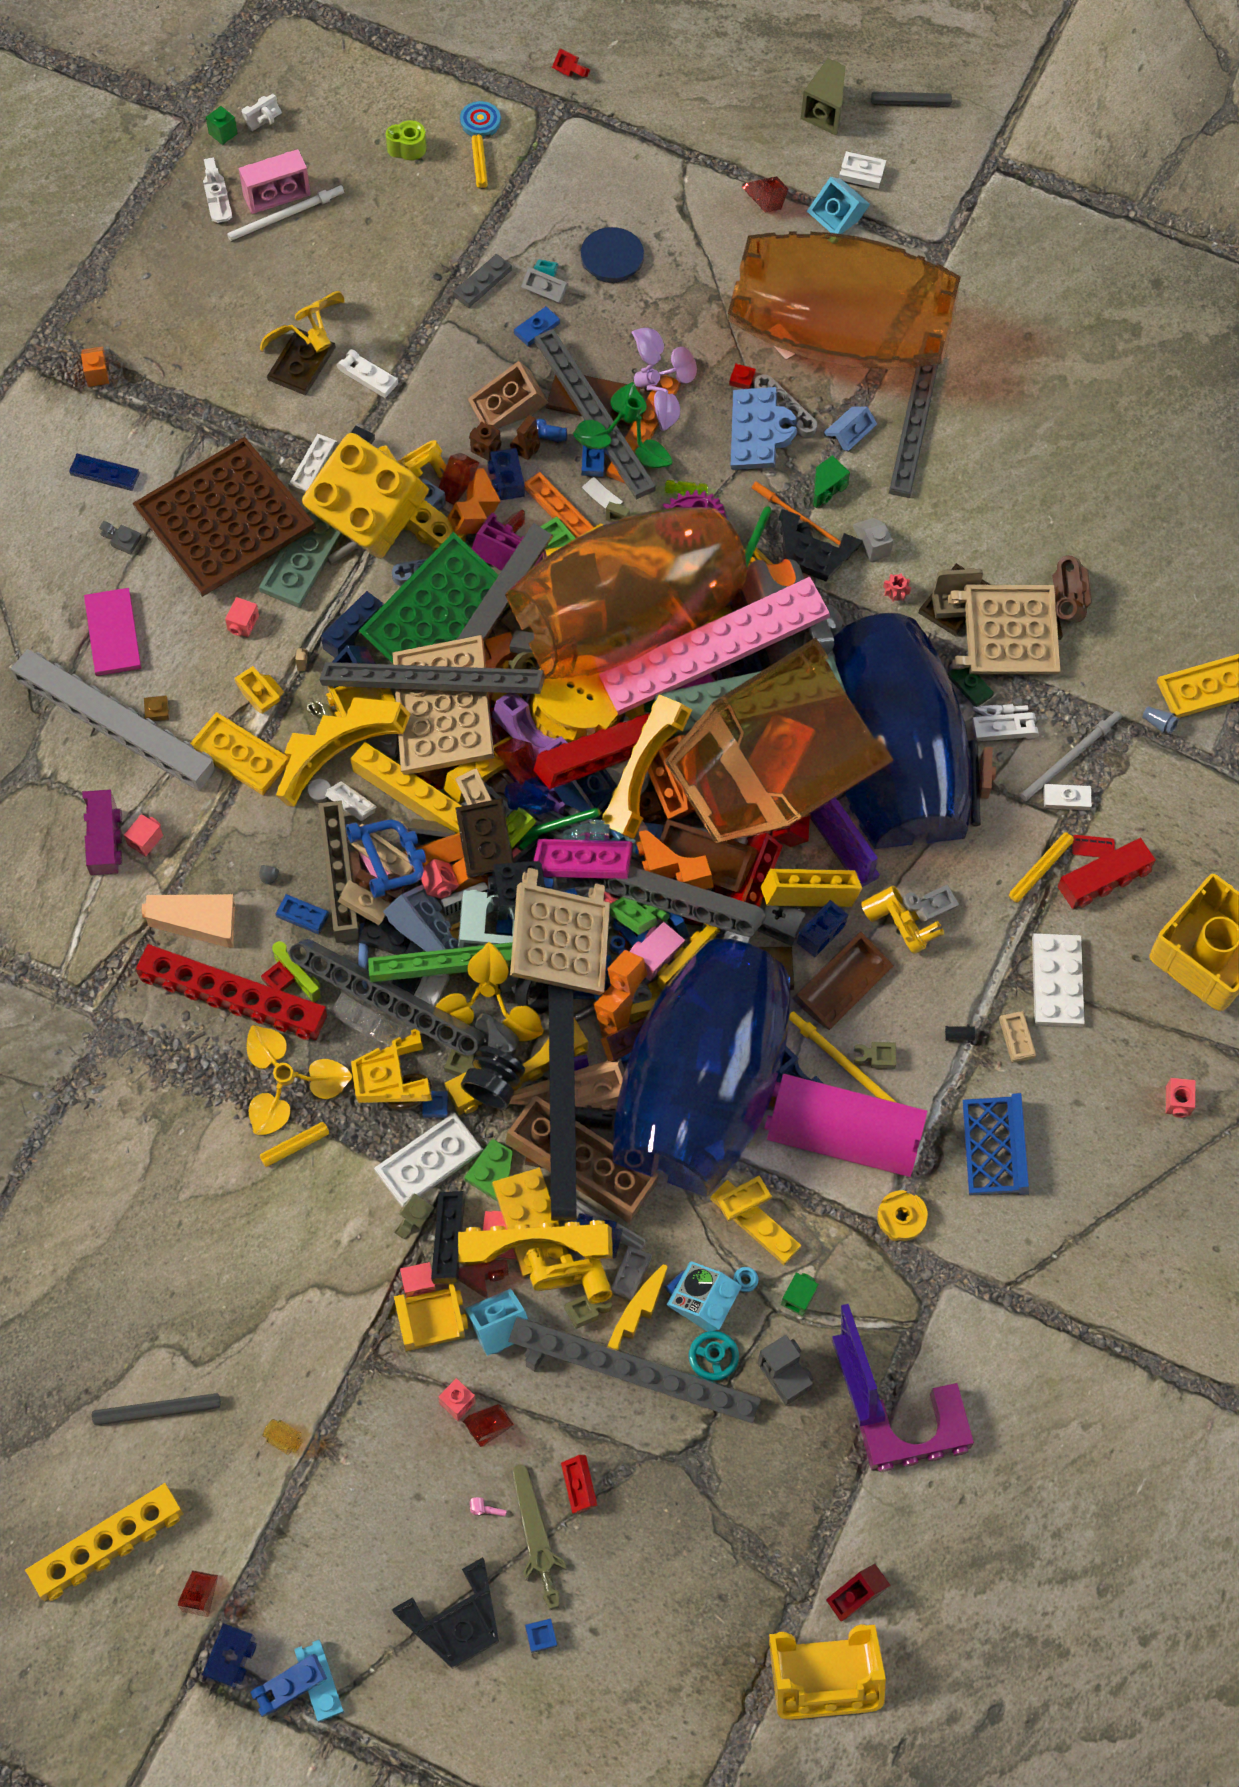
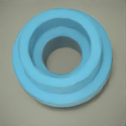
[733,1267,758,1292]

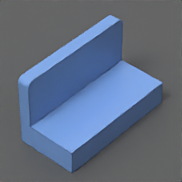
[824,407,877,451]

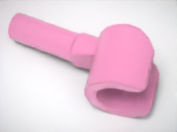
[470,1497,506,1517]

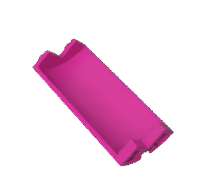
[764,1074,927,1177]

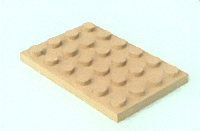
[393,635,494,775]

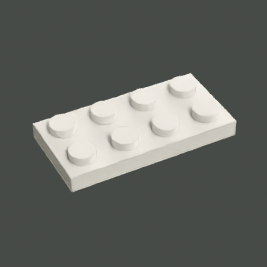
[1032,934,1084,1027]

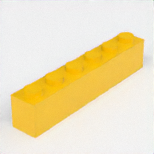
[350,742,461,834]

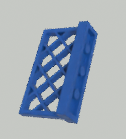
[963,1093,1029,1195]

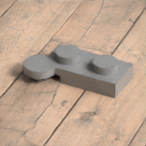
[902,885,959,923]

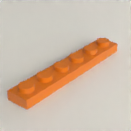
[606,375,681,484]

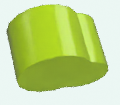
[385,120,427,161]

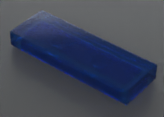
[69,453,140,491]

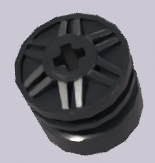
[461,1046,525,1109]

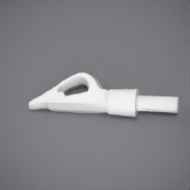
[973,704,1028,716]

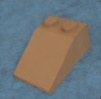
[468,361,548,428]

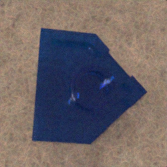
[504,778,556,815]

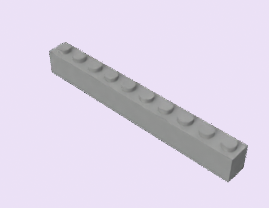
[11,649,215,791]

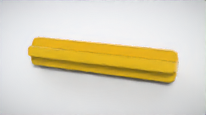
[471,135,488,188]
[260,1122,329,1167]

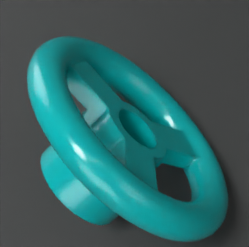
[689,1331,739,1381]

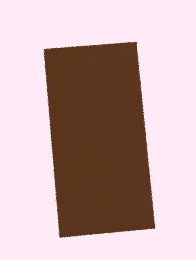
[546,374,640,426]

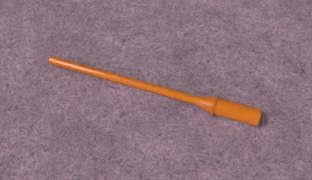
[752,481,840,545]

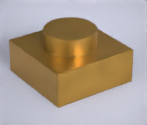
[144,695,169,721]

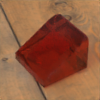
[502,509,525,533]

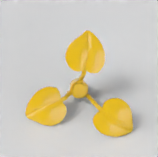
[260,291,345,353]
[435,942,544,1041]
[247,1025,352,1135]

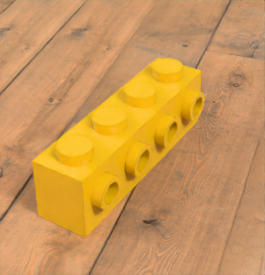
[760,869,862,907]

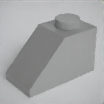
[853,518,893,562]

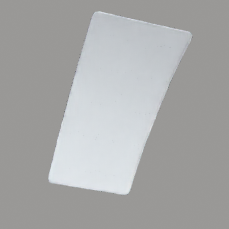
[582,477,623,508]

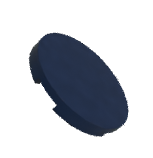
[581,227,644,283]

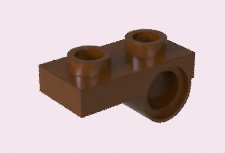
[510,415,540,460]
[355,869,404,904]

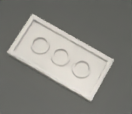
[374,1112,483,1207]

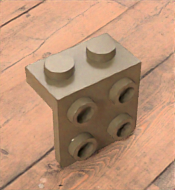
[932,568,983,618]

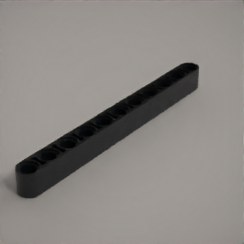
[548,984,577,1221]

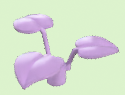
[631,328,697,431]

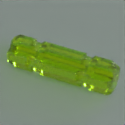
[665,480,708,495]

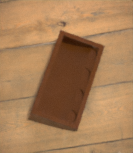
[660,819,758,893]
[792,932,894,1030]

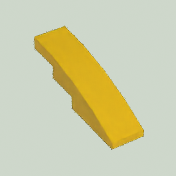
[608,1264,668,1350]

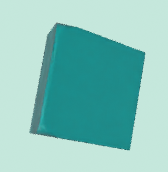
[534,259,559,277]

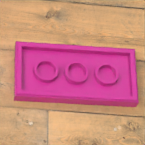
[84,588,141,676]
[534,839,633,879]

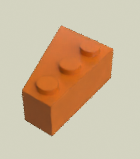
[647,735,697,820]

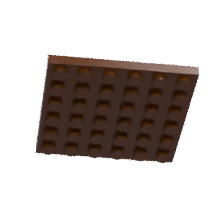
[133,437,316,597]

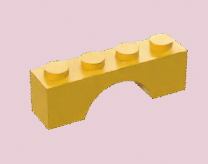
[444,736,527,804]

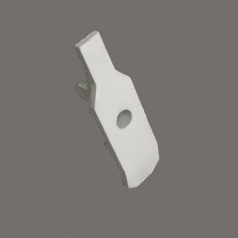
[203,157,232,223]

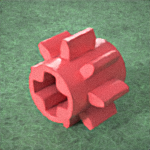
[883,573,911,602]

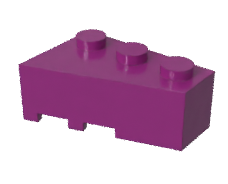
[472,513,543,583]
[82,789,122,875]

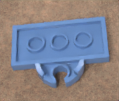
[731,387,797,470]

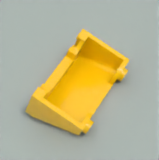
[769,1624,886,1720]

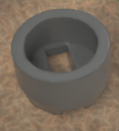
[259,865,279,884]

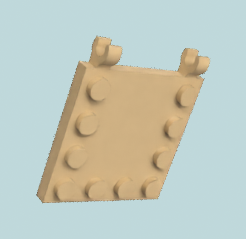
[948,585,1060,674]
[510,868,610,995]

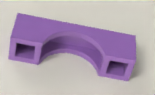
[491,693,568,760]

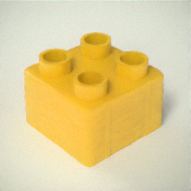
[302,433,429,559]
[1149,874,1239,1011]

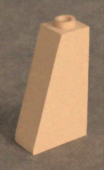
[142,894,235,948]

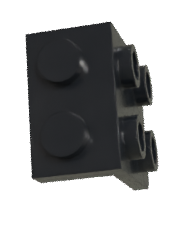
[488,861,545,920]

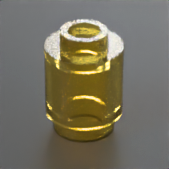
[262,1419,303,1455]

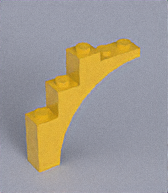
[276,697,411,807]

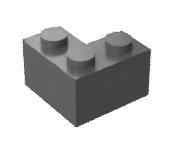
[757,1335,813,1406]

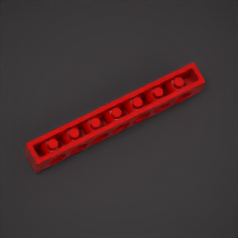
[136,944,328,1040]

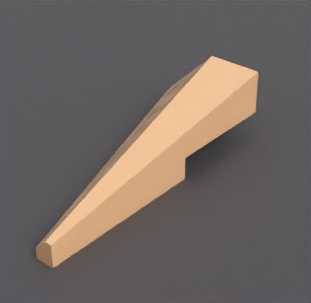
[509,1058,632,1112]

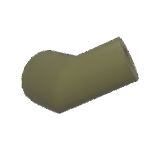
[307,701,334,718]

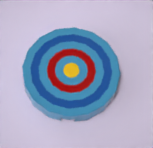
[460,101,501,138]

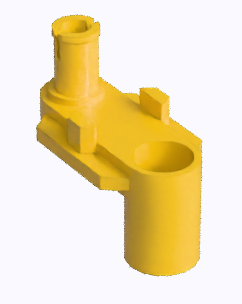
[378,440,450,478]
[861,885,944,954]
[526,1248,612,1304]

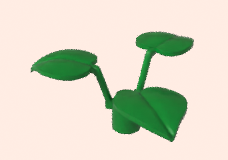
[573,382,673,468]

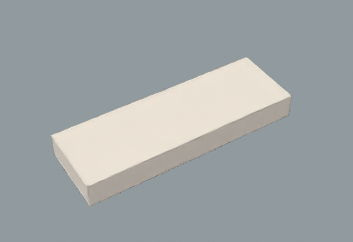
[289,434,338,494]

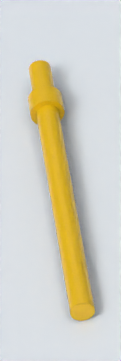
[787,1011,897,1103]

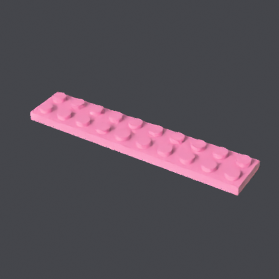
[599,577,830,715]

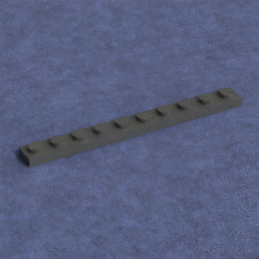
[534,328,656,500]
[319,662,545,694]
[508,1316,760,1423]

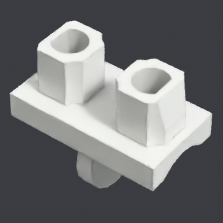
[242,94,282,131]

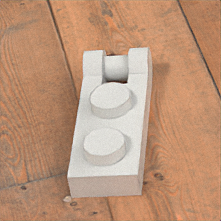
[337,349,398,398]
[972,712,1039,742]

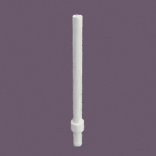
[227,185,344,241]

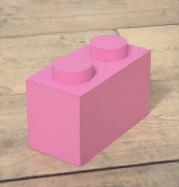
[630,922,685,981]

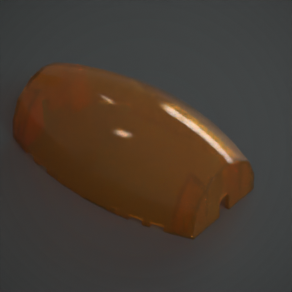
[727,231,961,370]
[505,507,747,679]

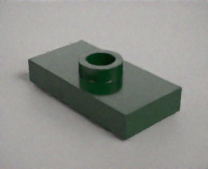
[947,668,994,707]

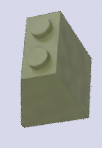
[801,58,846,135]

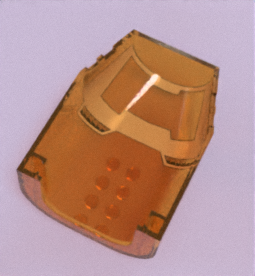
[664,638,894,843]

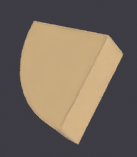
[295,648,308,671]

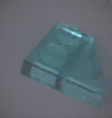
[563,820,610,841]

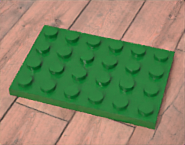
[359,532,520,663]

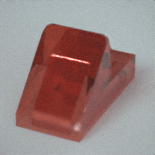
[458,1259,509,1299]
[463,1404,514,1447]

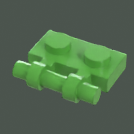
[609,897,670,935]

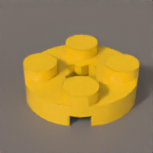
[877,1190,928,1241]

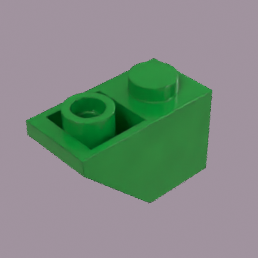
[813,455,850,508]

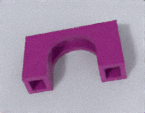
[859,1383,974,1472]

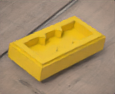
[716,1175,772,1222]

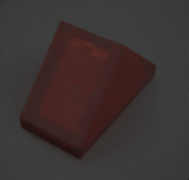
[494,738,538,785]
[178,1570,218,1617]

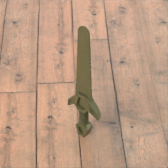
[513,1464,567,1610]

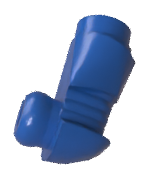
[536,419,567,443]

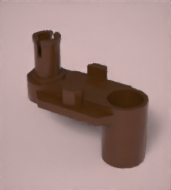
[1052,555,1092,623]

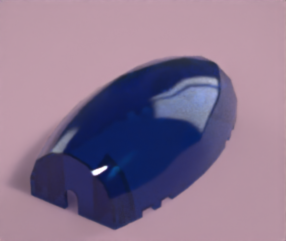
[824,613,973,849]
[613,939,790,1197]

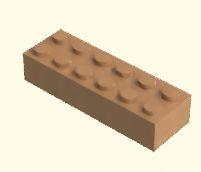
[506,1095,659,1224]

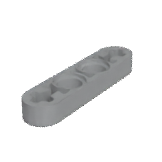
[754,374,817,438]

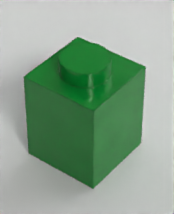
[206,106,238,145]
[781,1272,819,1317]

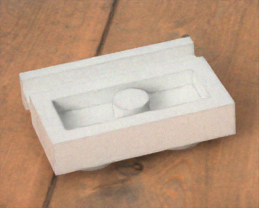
[839,152,886,189]

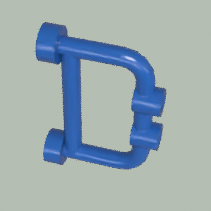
[346,819,426,898]

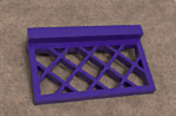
[810,784,880,887]
[832,1304,885,1427]

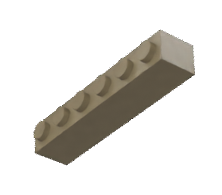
[318,800,359,943]

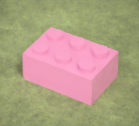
[239,149,311,214]

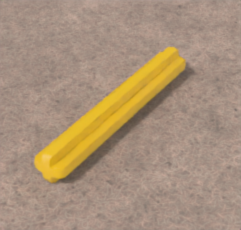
[1009,832,1074,903]

